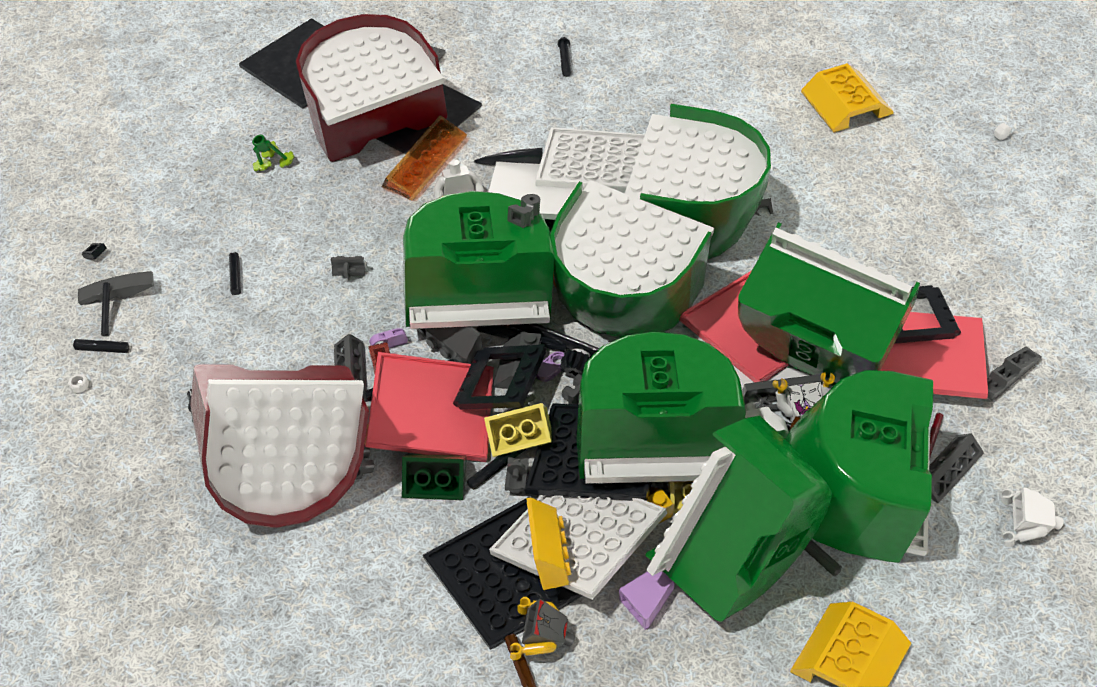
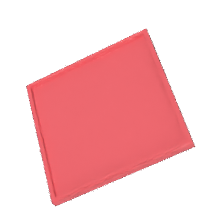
[679,270,789,382]
[880,312,988,399]
[365,352,494,462]

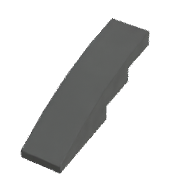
[78,271,154,305]
[987,346,1042,400]

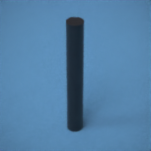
[101,282,110,336]

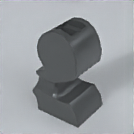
[507,194,541,228]

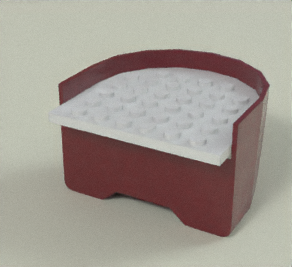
[296,14,447,162]
[191,364,369,528]

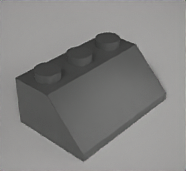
[426,326,483,364]
[493,332,542,392]

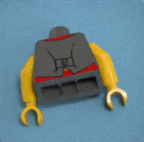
[510,597,575,660]

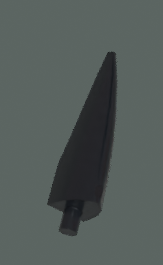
[474,148,543,165]

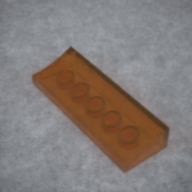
[381,115,467,201]

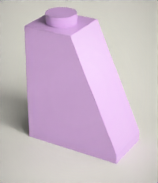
[619,571,674,630]

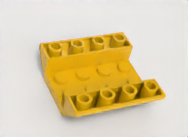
[801,63,894,132]
[790,601,911,687]

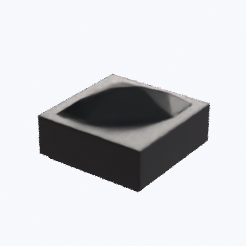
[81,243,107,259]

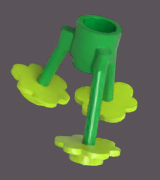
[252,134,295,171]

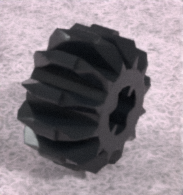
[560,350,591,378]

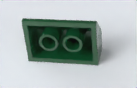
[401,454,467,500]

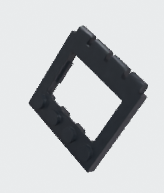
[894,285,961,344]
[453,344,547,410]

